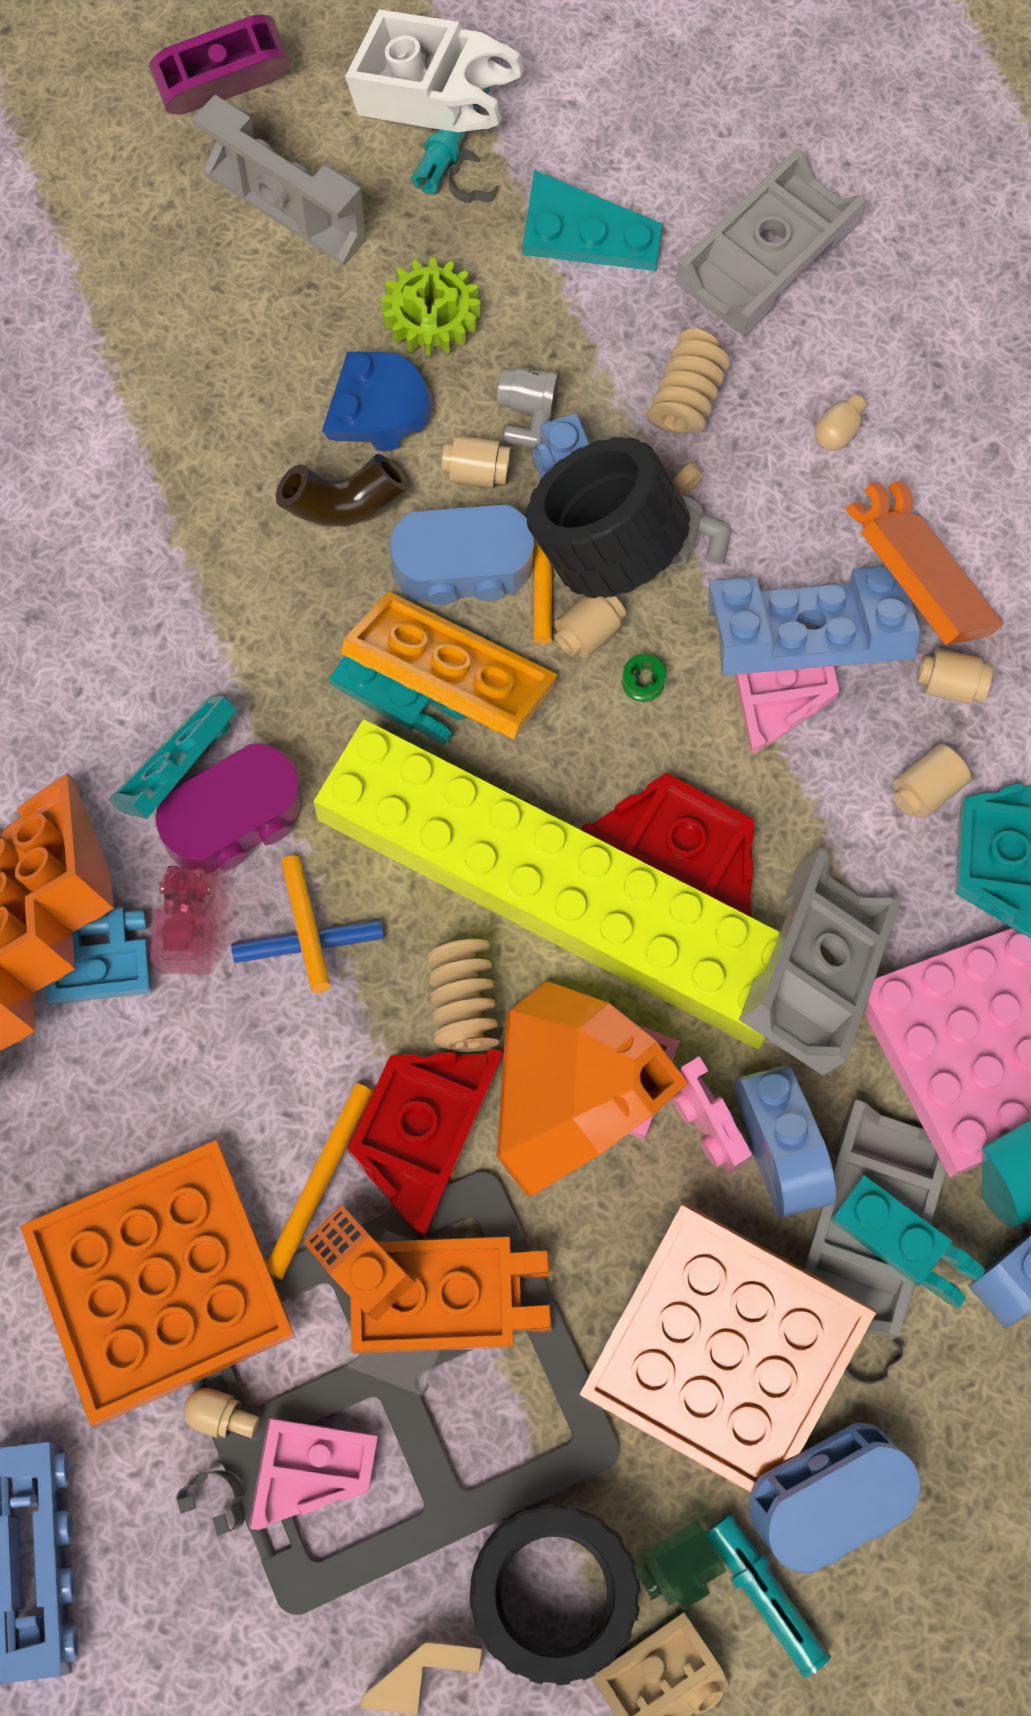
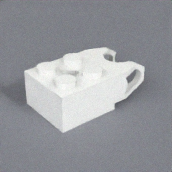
[345,9,524,132]

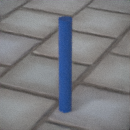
[231,919,384,964]

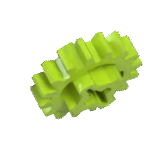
[381,257,481,356]

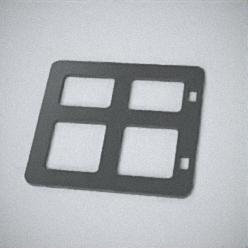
[191,1172,619,1615]

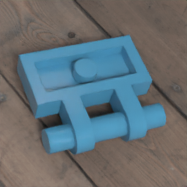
[45,907,152,1005]

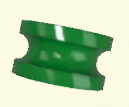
[622,654,666,702]

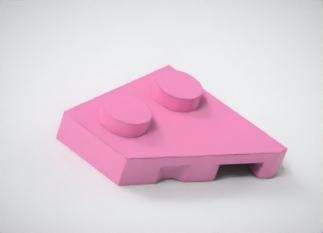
[734,666,840,754]
[671,1056,752,1175]
[249,1418,378,1530]

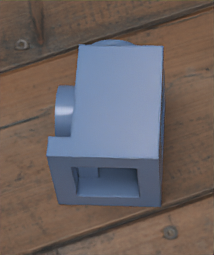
[531,413,589,478]

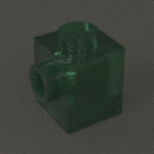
[635,1520,727,1610]

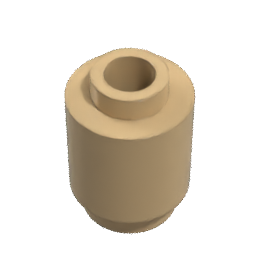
[441,435,511,488]
[554,596,626,658]
[917,647,993,705]

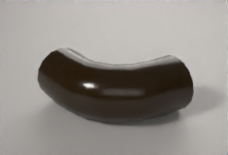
[276,454,409,527]

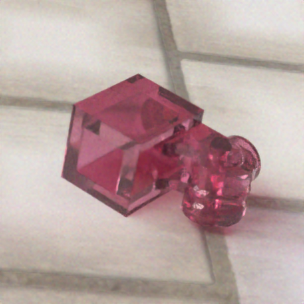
[150,866,213,975]

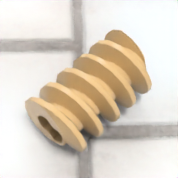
[647,328,731,434]
[427,939,499,1052]

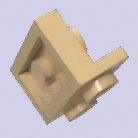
[592,1612,729,1716]

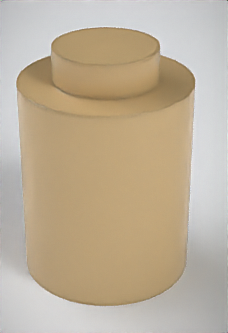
[893,744,971,819]

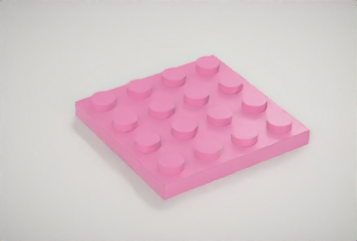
[863,928,1031,1178]

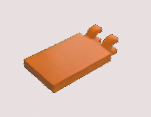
[845,481,1004,646]
[350,1237,552,1354]

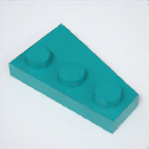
[522,170,662,271]
[108,696,238,819]

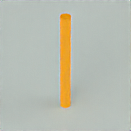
[267,1083,373,1280]

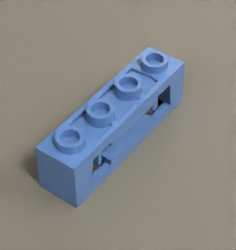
[0,1442,79,1684]

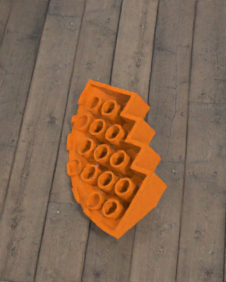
[0,773,114,1051]

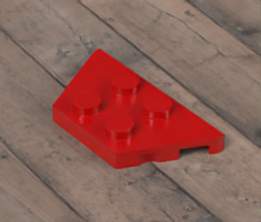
[580,773,754,918]
[348,1049,504,1238]

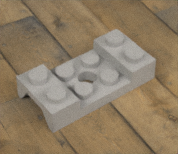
[192,95,366,266]
[675,148,866,336]
[739,848,900,1075]
[801,1099,946,1340]

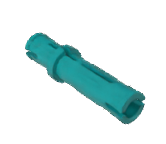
[411,86,490,194]
[703,1513,832,1678]

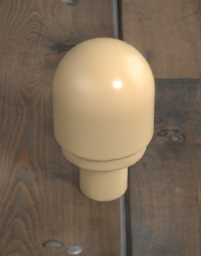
[815,394,867,451]
[183,1388,260,1439]

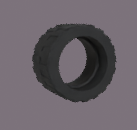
[526,437,690,598]
[469,1504,641,1686]

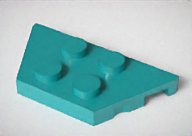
[955,783,1031,939]

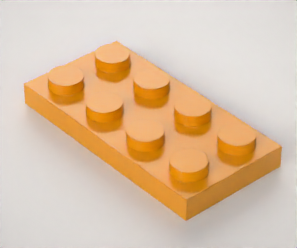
[341,591,558,740]

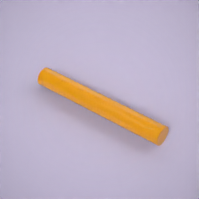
[533,538,552,643]
[281,855,331,993]

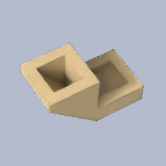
[360,1640,482,1715]

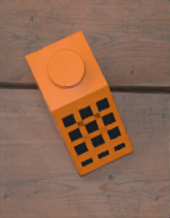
[303,1204,415,1321]

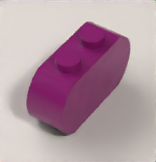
[149,15,291,114]
[156,744,302,874]

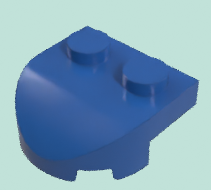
[322,351,433,452]

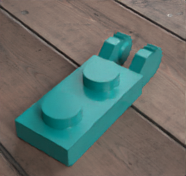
[329,655,465,745]
[831,1175,985,1308]

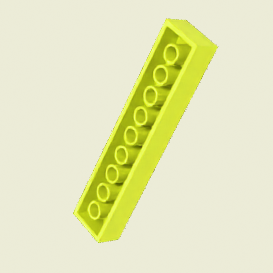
[313,719,780,1050]

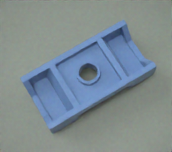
[708,566,920,676]

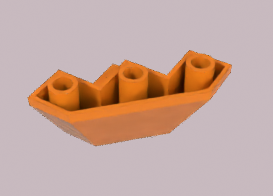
[496,981,689,1197]

